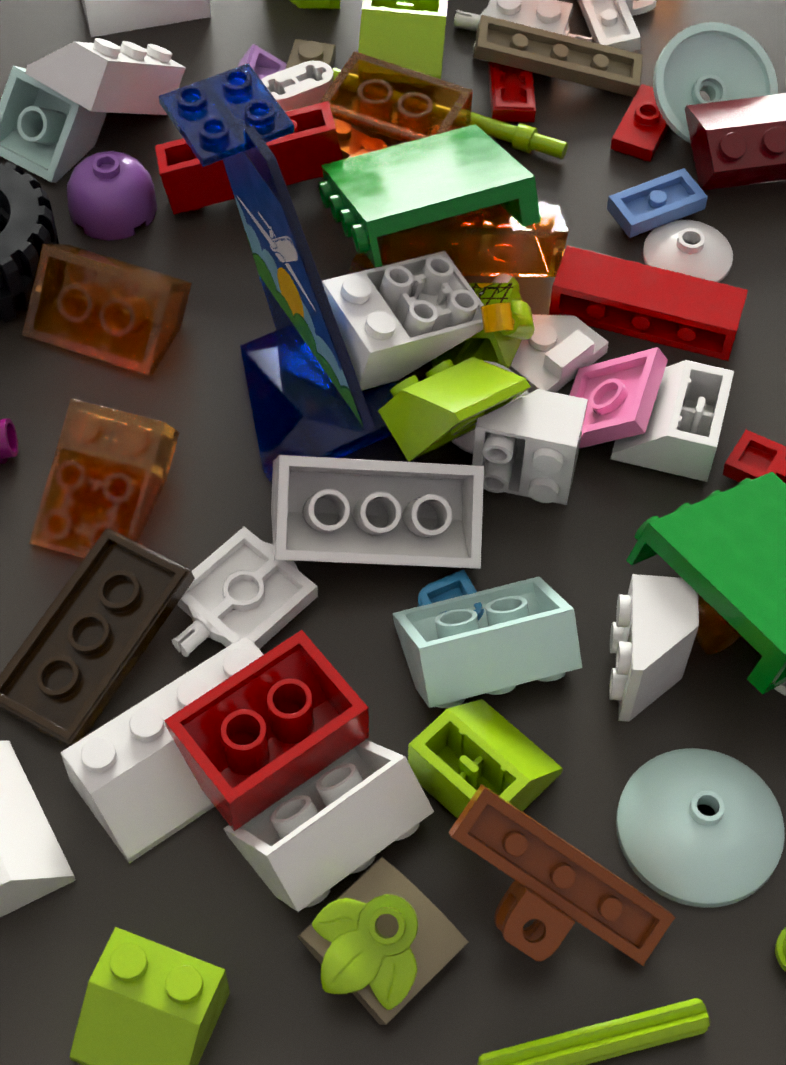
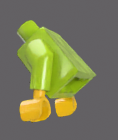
[430,273,535,368]

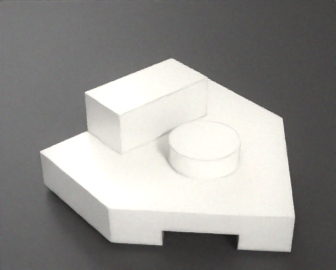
[509,314,609,393]

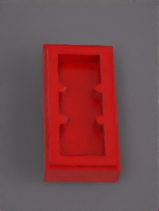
[488,61,536,122]
[610,84,669,162]

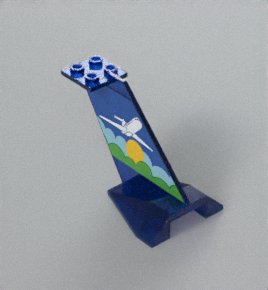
[159,63,420,484]

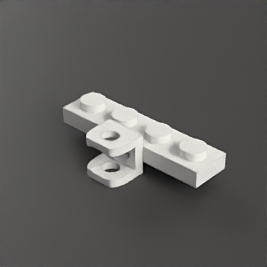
[577,0,656,52]

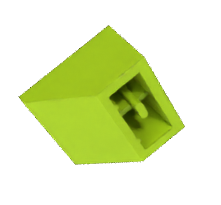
[356,0,447,85]
[408,699,563,819]

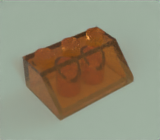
[319,51,473,142]
[22,244,192,376]

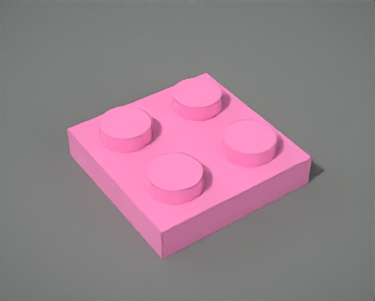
[569,347,668,449]

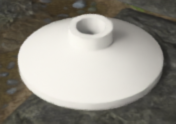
[643,220,733,283]

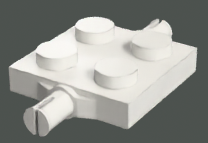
[454,0,593,61]
[172,526,318,657]

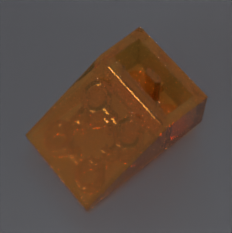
[29,399,180,558]

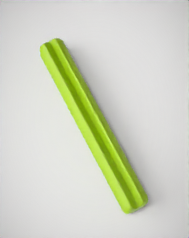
[478,998,710,1065]

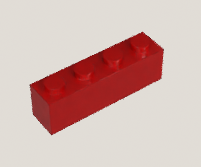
[155,101,343,214]
[549,245,748,361]

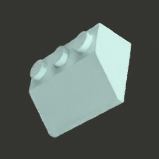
[392,576,582,708]

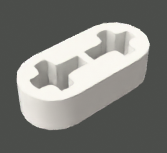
[257,61,333,116]

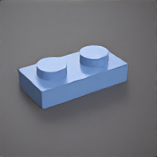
[607,168,708,238]

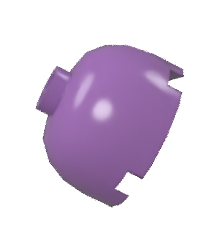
[67,151,157,241]

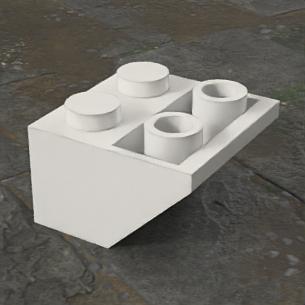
[611,360,734,482]
[472,389,588,505]
[609,574,699,722]

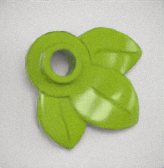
[312,894,418,1010]

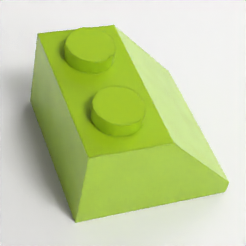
[378,357,531,462]
[69,927,230,1065]

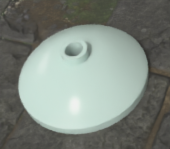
[653,22,778,143]
[616,748,785,908]

